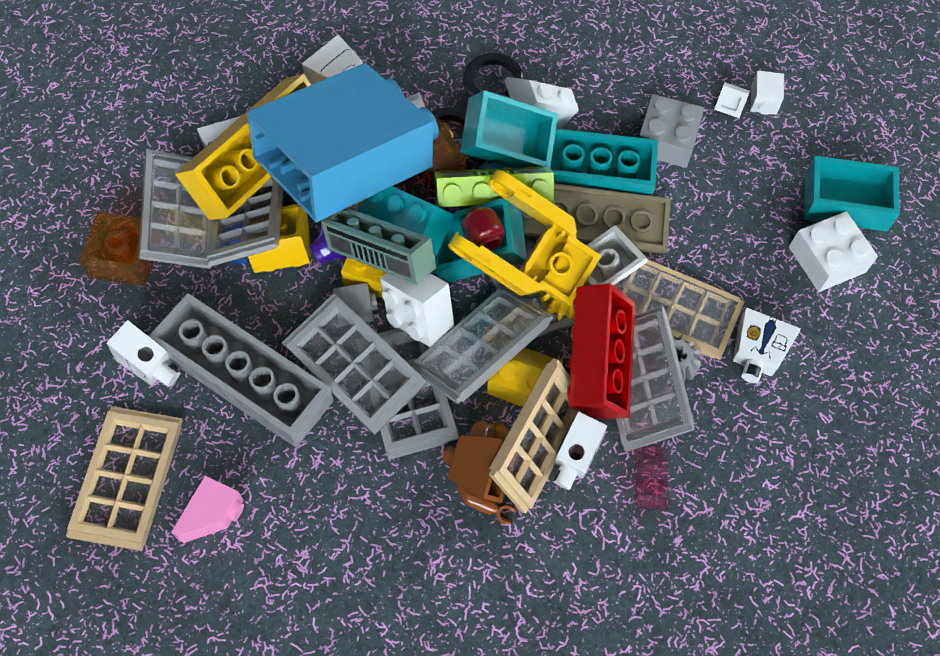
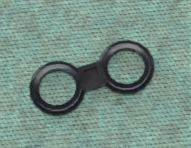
[431,53,524,163]

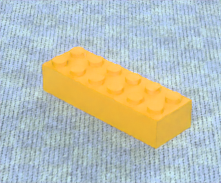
[175,73,311,220]

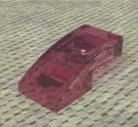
[635,446,670,511]

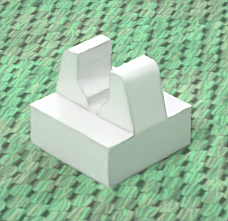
[714,82,750,118]

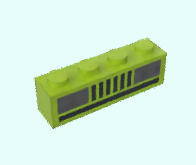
[434,166,554,207]

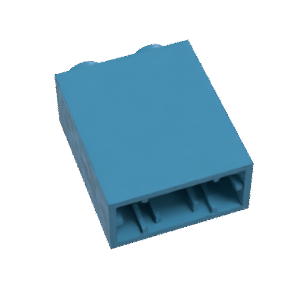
[247,63,439,222]

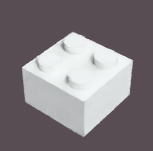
[789,211,878,292]
[380,273,455,347]

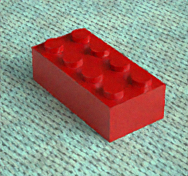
[567,283,636,419]

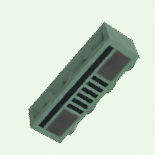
[321,208,436,284]

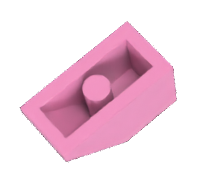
[171,476,244,543]

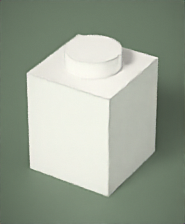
[750,71,784,115]

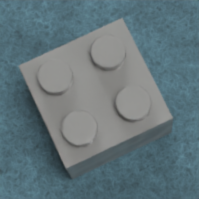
[639,94,705,168]

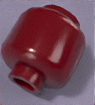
[461,206,505,251]

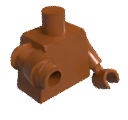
[443,420,517,525]

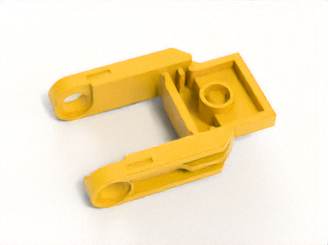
[448,170,601,307]

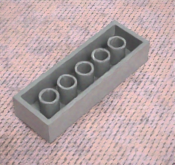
[149,293,334,448]

